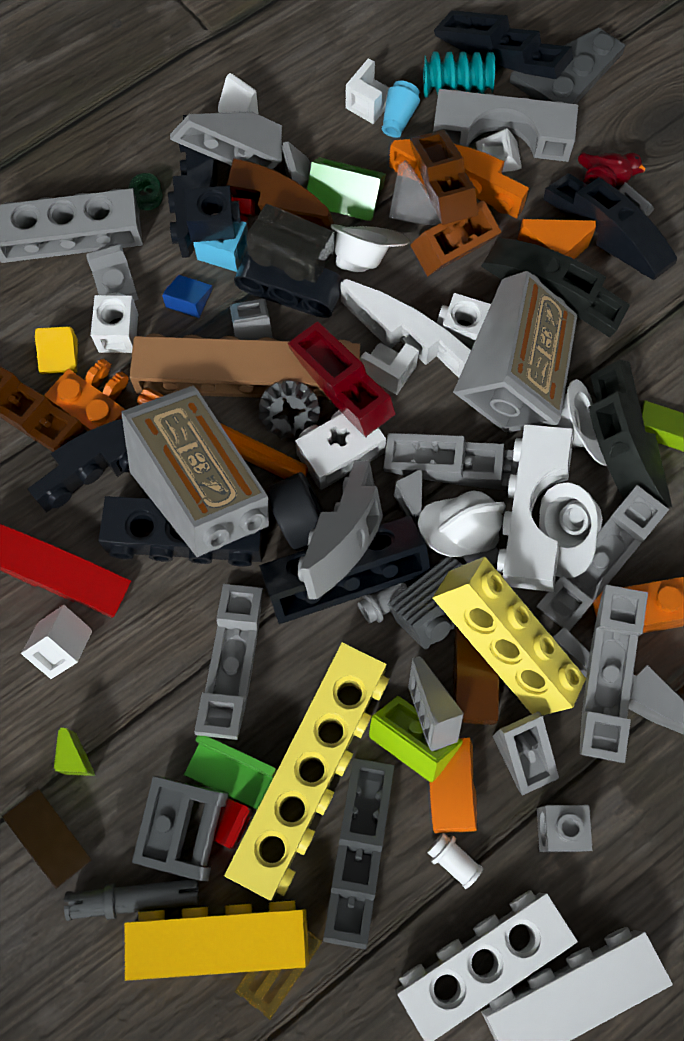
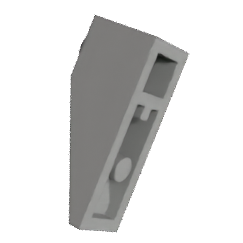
[170,112,282,169]

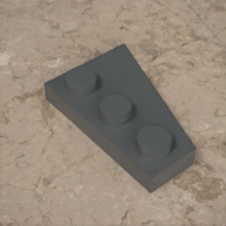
[509,27,626,104]

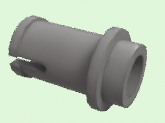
[358,583,407,623]

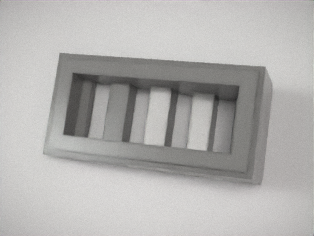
[408,656,464,751]

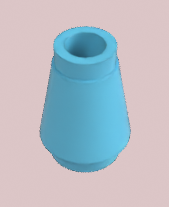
[382,81,420,138]

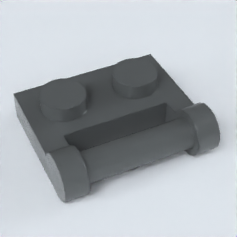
[132,776,229,881]

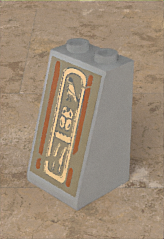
[453,271,577,432]
[121,385,269,557]

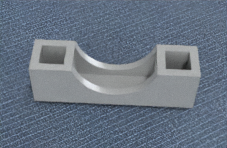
[433,89,578,162]

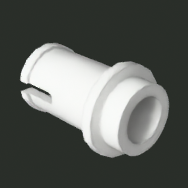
[427,833,483,889]

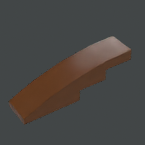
[0,366,85,452]

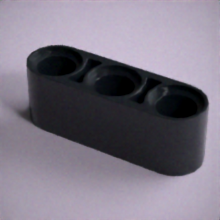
[234,246,344,318]

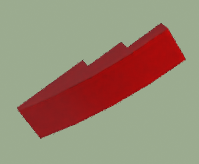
[0,524,131,618]

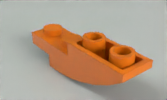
[389,139,529,219]

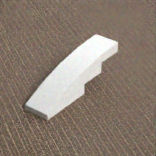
[341,279,471,378]

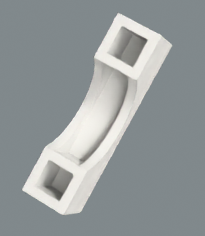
[497,425,573,592]

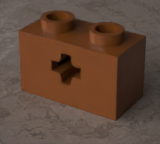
[410,200,502,277]

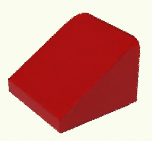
[214,799,253,850]

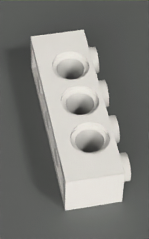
[395,890,578,1041]

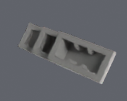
[383,433,519,490]
[553,627,684,735]

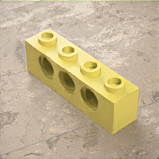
[432,556,586,715]

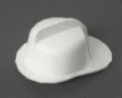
[331,224,410,272]
[549,379,607,466]
[539,482,603,578]
[418,491,506,557]

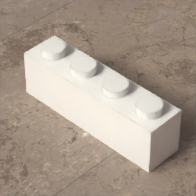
[481,927,673,1041]

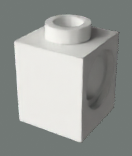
[91,293,138,353]
[437,293,491,350]

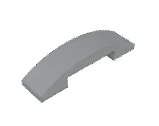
[536,485,669,631]
[194,584,263,740]
[580,585,648,763]

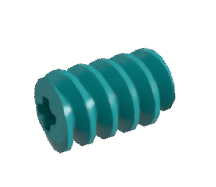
[423,51,495,98]

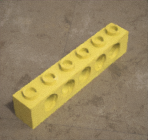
[224,642,390,901]

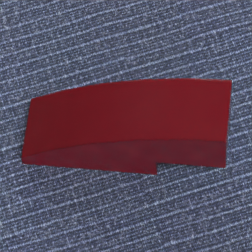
[287,321,396,437]

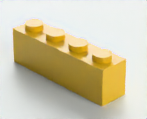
[124,901,309,981]

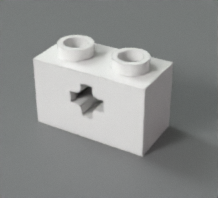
[295,410,386,491]

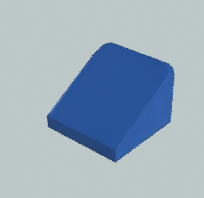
[162,275,213,318]

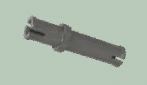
[64,879,199,921]

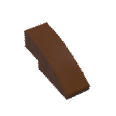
[410,129,478,225]
[227,158,334,230]
[453,625,499,725]

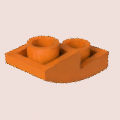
[430,737,477,833]

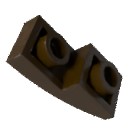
[2,788,92,889]

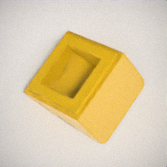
[35,327,78,374]

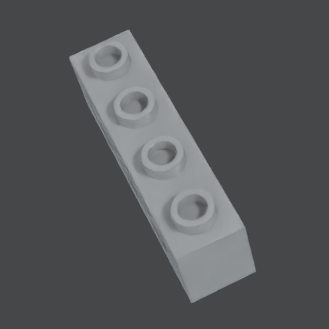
[0,188,143,263]

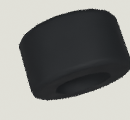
[266,472,323,551]

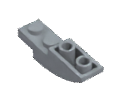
[298,461,383,599]

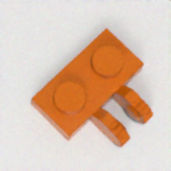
[44,359,129,431]

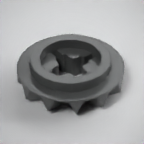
[259,380,320,440]

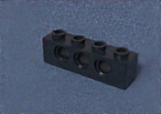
[99,496,265,567]
[259,515,430,624]

